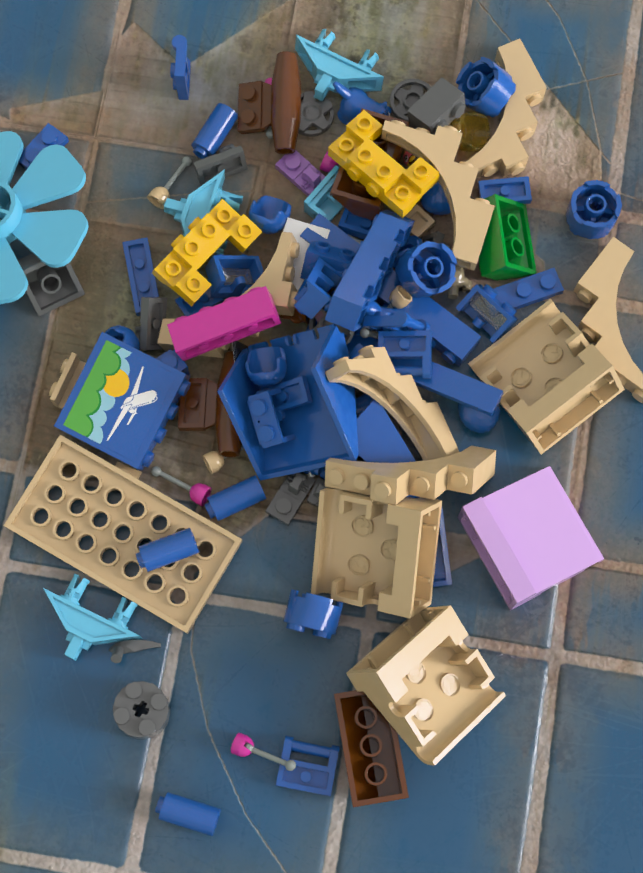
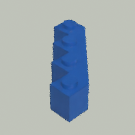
[324,210,415,332]

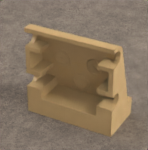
[468,299,625,455]
[311,488,442,619]
[346,605,506,765]

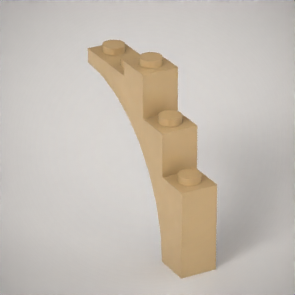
[466,38,547,178]
[381,120,495,271]
[157,232,300,358]
[574,237,643,403]
[325,345,459,461]
[325,446,496,505]

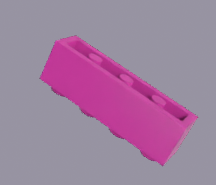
[167,286,281,361]

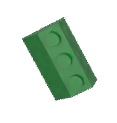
[479,194,537,281]

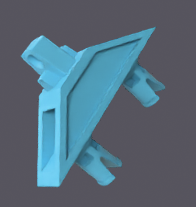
[295,29,384,101]
[164,169,243,255]
[43,573,143,661]

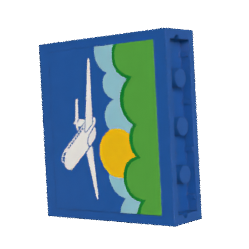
[54,332,191,470]

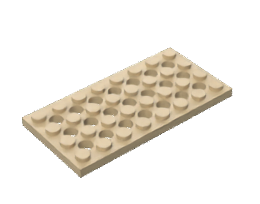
[3,435,243,634]

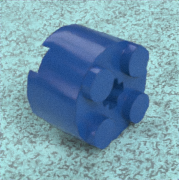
[456,57,516,117]
[566,180,622,239]
[395,241,457,298]
[283,589,344,639]

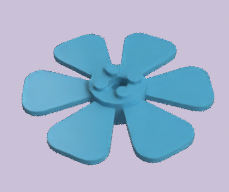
[0,131,89,304]

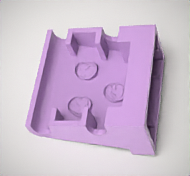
[458,466,604,611]

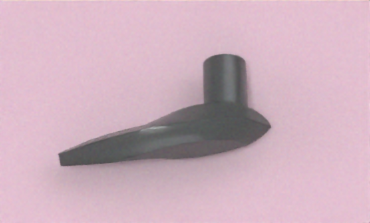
[109,639,161,663]

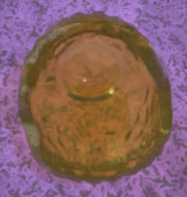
[450,112,490,152]

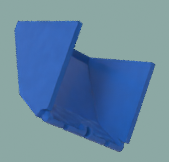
[217,324,359,481]

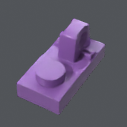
[275,150,326,196]

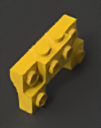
[328,110,439,218]
[152,199,262,307]

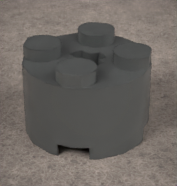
[113,681,170,740]

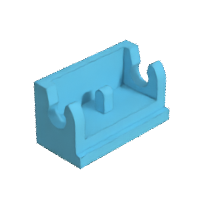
[304,165,344,222]

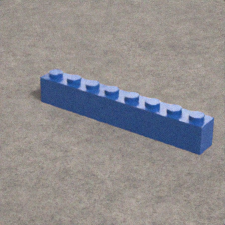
[300,213,481,367]

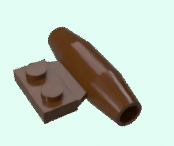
[238,51,301,155]
[178,351,242,457]

